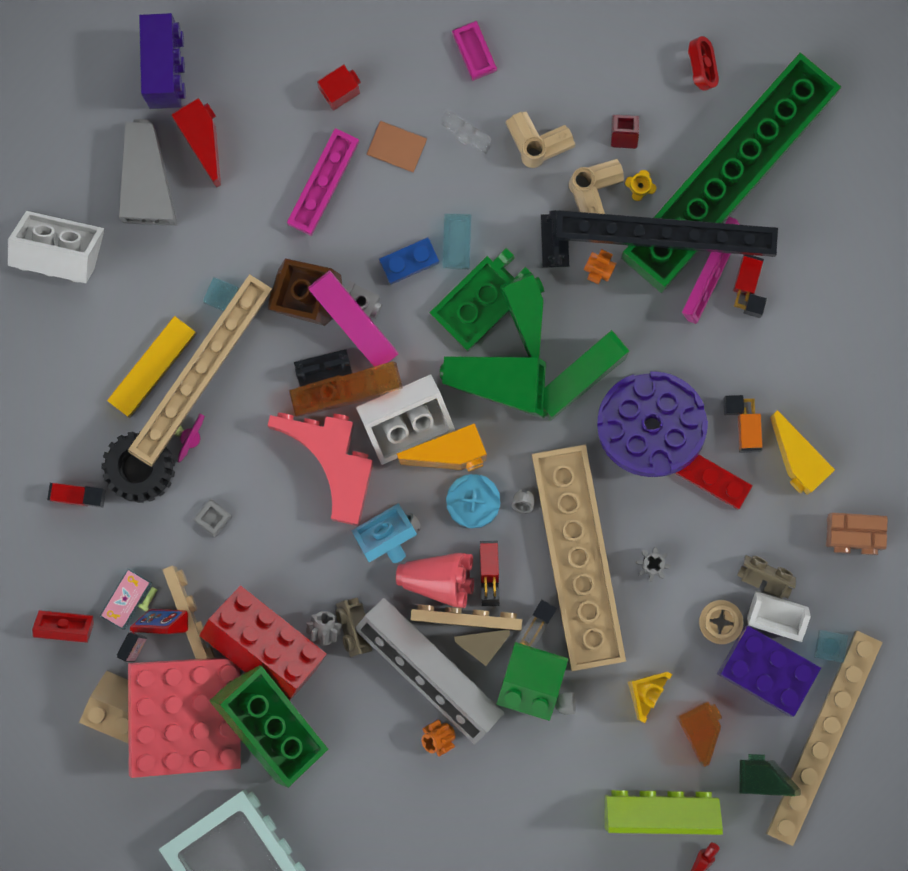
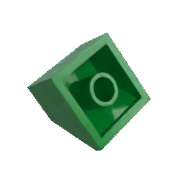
[496,642,568,721]

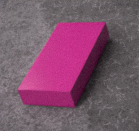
[452,21,497,81]

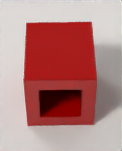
[317,64,361,111]

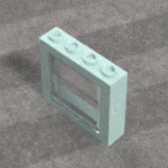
[159,789,306,871]

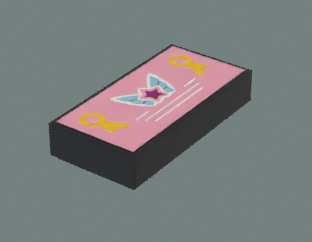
[117,632,147,662]

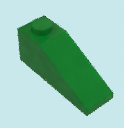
[499,273,545,358]

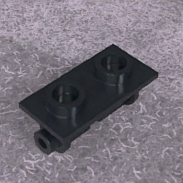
[541,210,570,268]
[294,349,353,388]

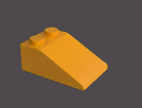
[397,423,487,472]

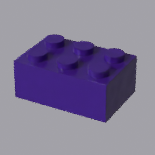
[139,13,186,109]
[717,626,821,717]

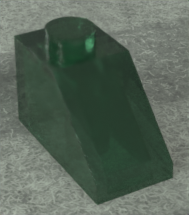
[739,754,801,796]

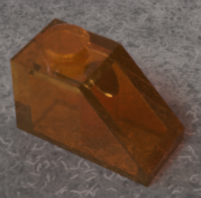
[676,701,722,767]

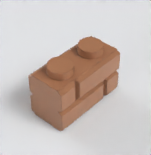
[826,513,888,555]

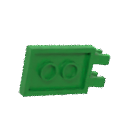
[429,248,532,352]

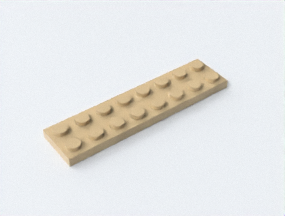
[532,444,626,671]

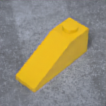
[770,410,835,495]

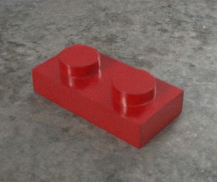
[32,610,94,643]

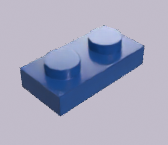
[379,237,439,285]

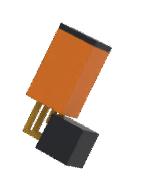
[723,395,762,453]

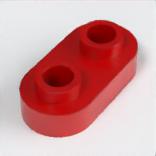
[688,36,719,91]

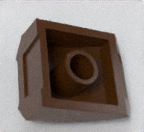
[268,258,342,326]

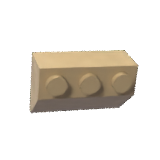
[79,671,128,743]

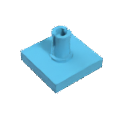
[351,503,417,563]

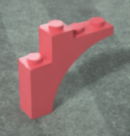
[268,412,373,526]

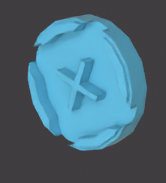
[446,474,501,529]

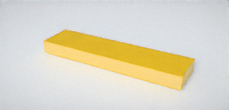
[107,316,197,418]

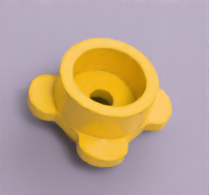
[625,170,657,201]

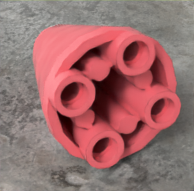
[396,553,475,608]

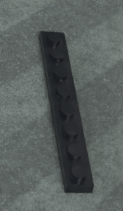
[556,210,778,257]

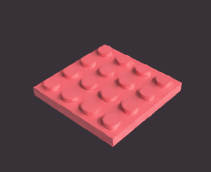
[128,657,241,778]

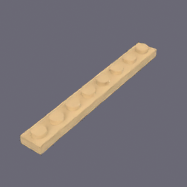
[128,274,272,467]
[766,631,883,846]

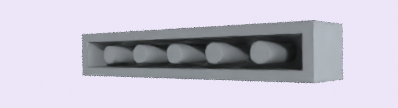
[355,598,504,745]

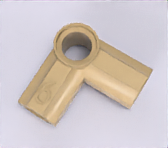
[506,111,575,168]
[568,159,624,214]

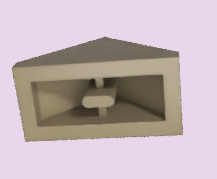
[454,630,510,666]

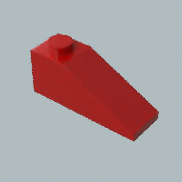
[171,98,221,188]

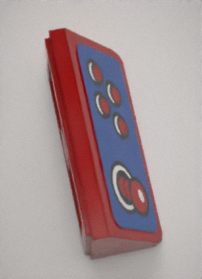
[130,609,188,634]

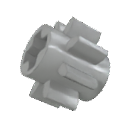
[636,547,671,582]
[306,611,342,646]

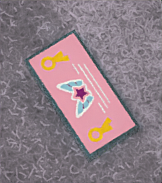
[100,569,153,630]

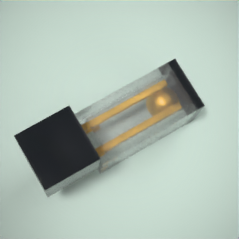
[512,599,557,649]

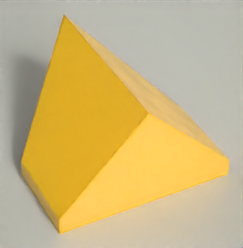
[628,672,673,723]

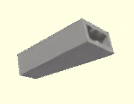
[119,119,177,226]

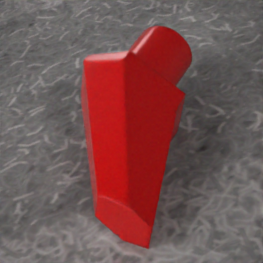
[691,842,720,871]

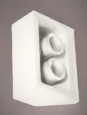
[8,211,104,283]
[356,374,456,465]

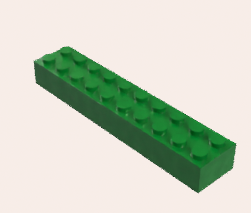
[621,52,841,293]

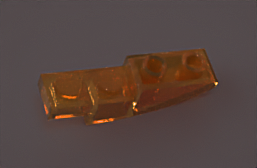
[289,361,403,417]

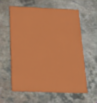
[366,121,427,173]

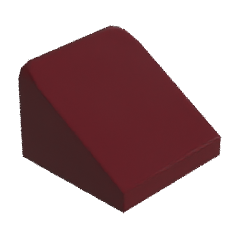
[611,115,639,149]

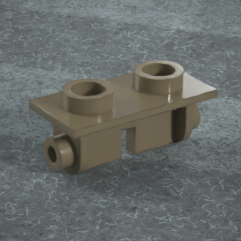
[737,555,796,599]
[335,598,372,657]

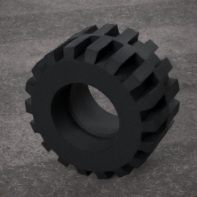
[101,431,175,503]

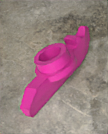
[177,413,205,463]

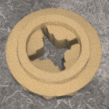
[699,600,744,644]

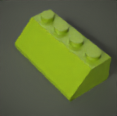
[605,790,723,835]

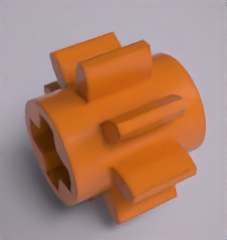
[584,249,617,285]
[422,719,456,757]

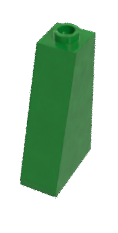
[542,330,629,421]
[440,356,546,417]

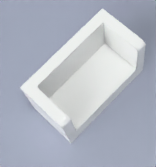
[747,591,811,642]

